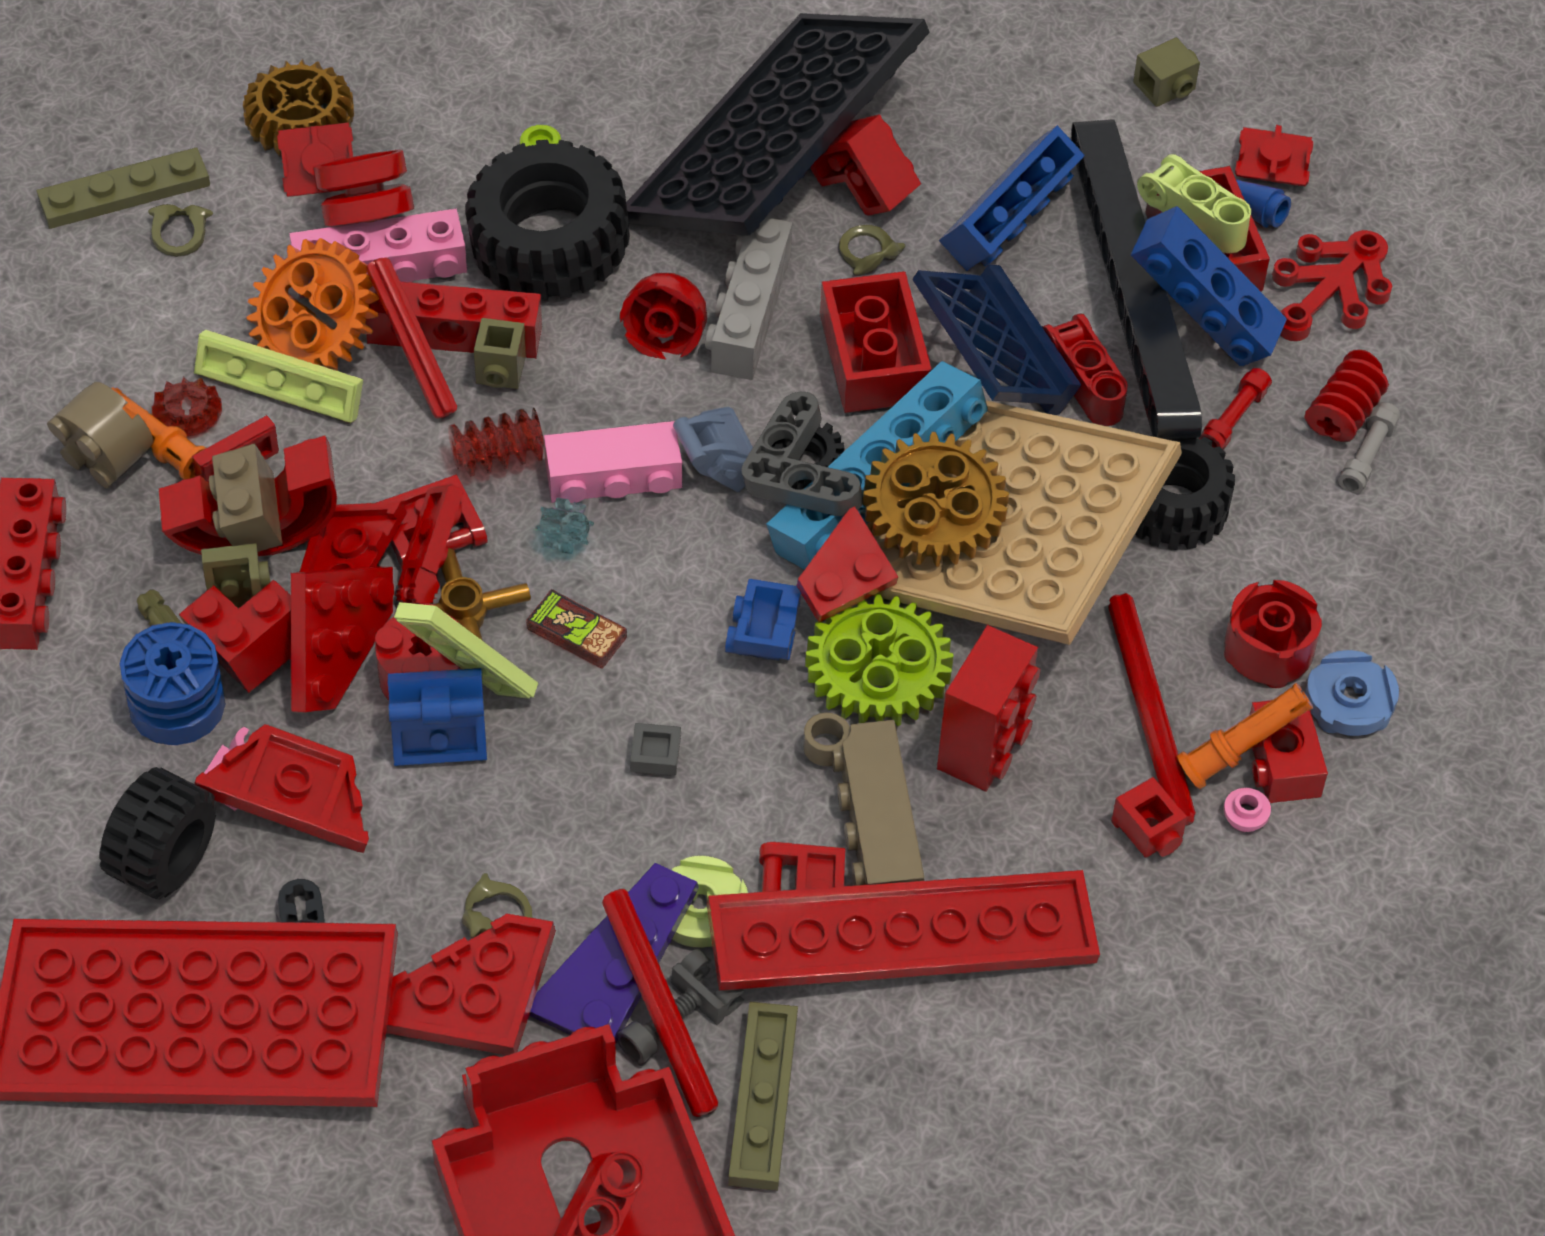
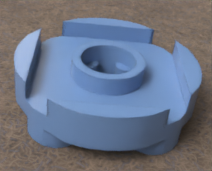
[1305,650,1399,736]

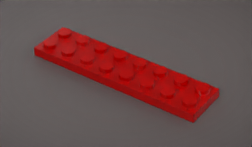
[707,870,1100,991]

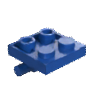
[388,668,487,766]

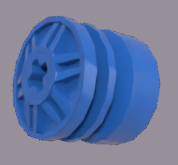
[119,622,226,746]

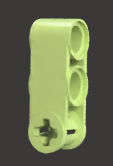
[1137,154,1251,253]

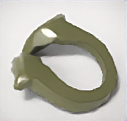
[148,204,213,257]
[839,225,906,275]
[462,873,532,938]

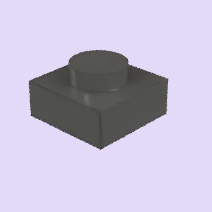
[630,723,681,775]

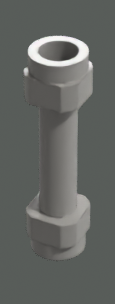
[1338,402,1400,494]

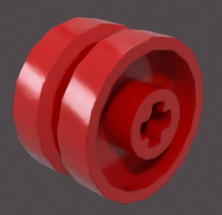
[313,149,415,226]

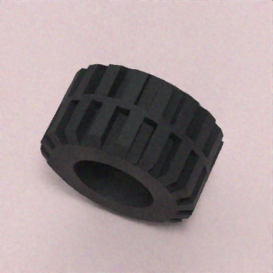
[1135,435,1235,550]
[99,767,217,900]

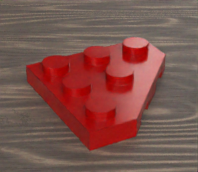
[291,566,394,713]
[386,913,556,1055]

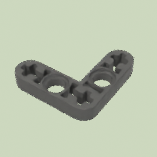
[741,391,863,516]

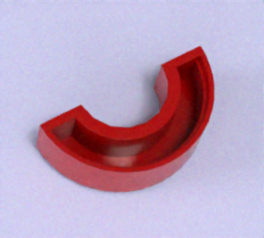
[159,435,337,557]

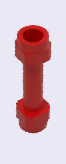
[1198,368,1272,449]

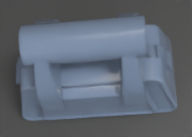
[673,407,753,492]

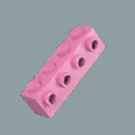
[289,208,467,298]

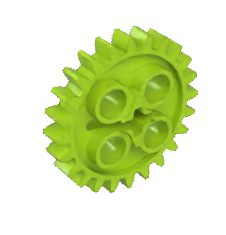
[805,594,954,726]

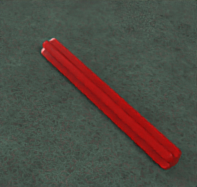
[602,889,719,1117]

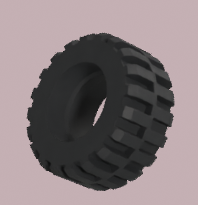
[465,139,630,301]

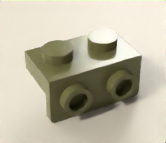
[201,543,270,609]

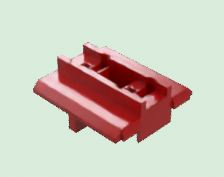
[277,123,353,197]
[1235,125,1314,187]

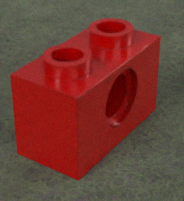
[1250,700,1328,803]

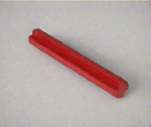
[366,257,457,419]

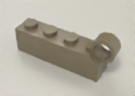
[803,712,924,886]

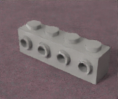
[705,217,793,380]

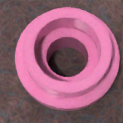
[1224,788,1271,832]

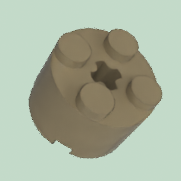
[47,382,154,488]

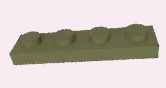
[36,147,210,229]
[728,1001,798,1191]

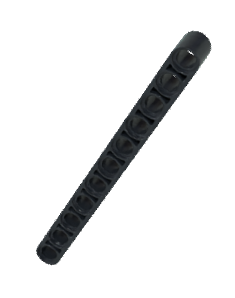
[1071,119,1202,440]

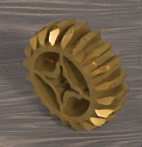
[243,59,355,156]

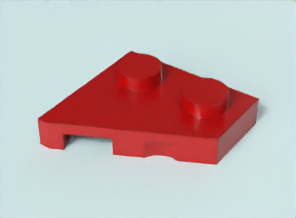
[796,506,898,623]

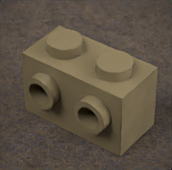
[209,444,282,552]

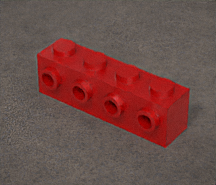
[0,477,66,650]

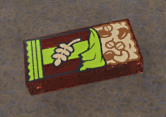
[526,589,627,669]

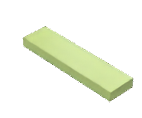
[194,330,363,423]
[394,602,538,698]

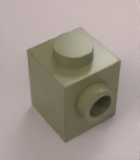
[1133,37,1200,107]
[474,318,526,389]

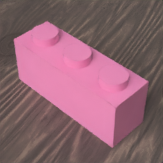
[544,421,682,503]

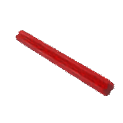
[1108,593,1196,826]

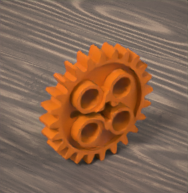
[246,238,379,371]

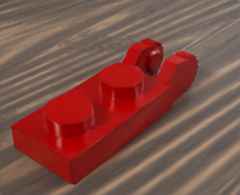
[395,484,464,604]

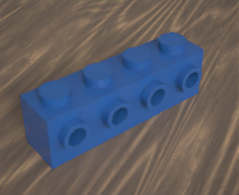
[939,125,1085,271]

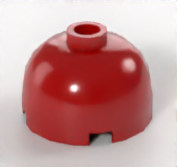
[620,273,707,360]

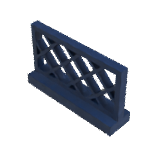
[912,265,1081,415]

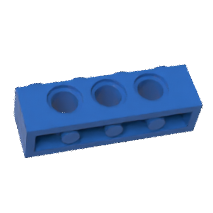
[1131,206,1287,366]

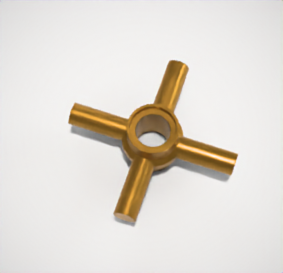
[394,548,531,641]

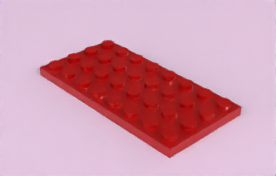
[0,919,398,1107]

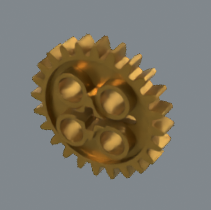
[863,432,1009,567]

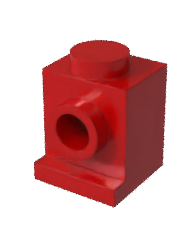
[1111,777,1187,858]

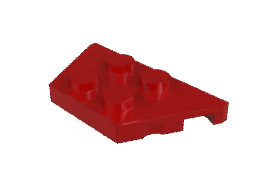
[194,724,369,853]

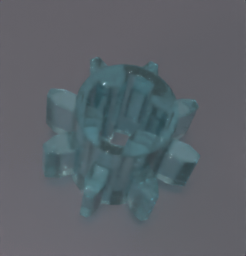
[535,497,594,554]

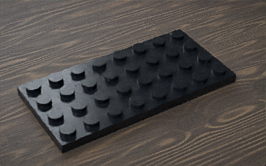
[626,13,930,236]

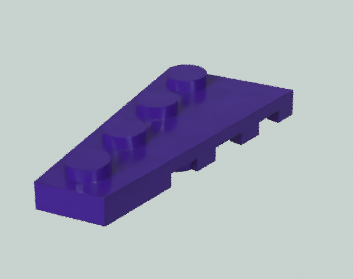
[529,863,699,1045]

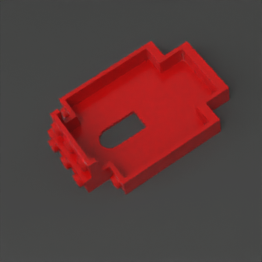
[431,1024,735,1236]

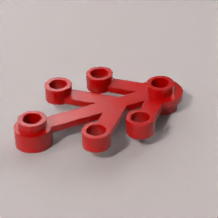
[1272,230,1392,341]

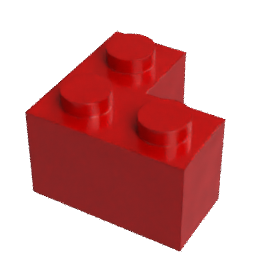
[810,114,922,216]
[179,580,291,693]

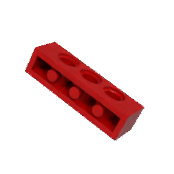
[365,281,542,359]

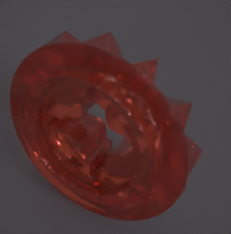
[151,376,222,436]

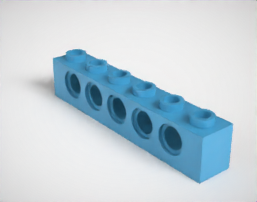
[766,361,988,570]

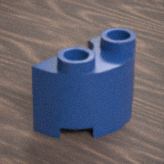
[725,579,801,661]

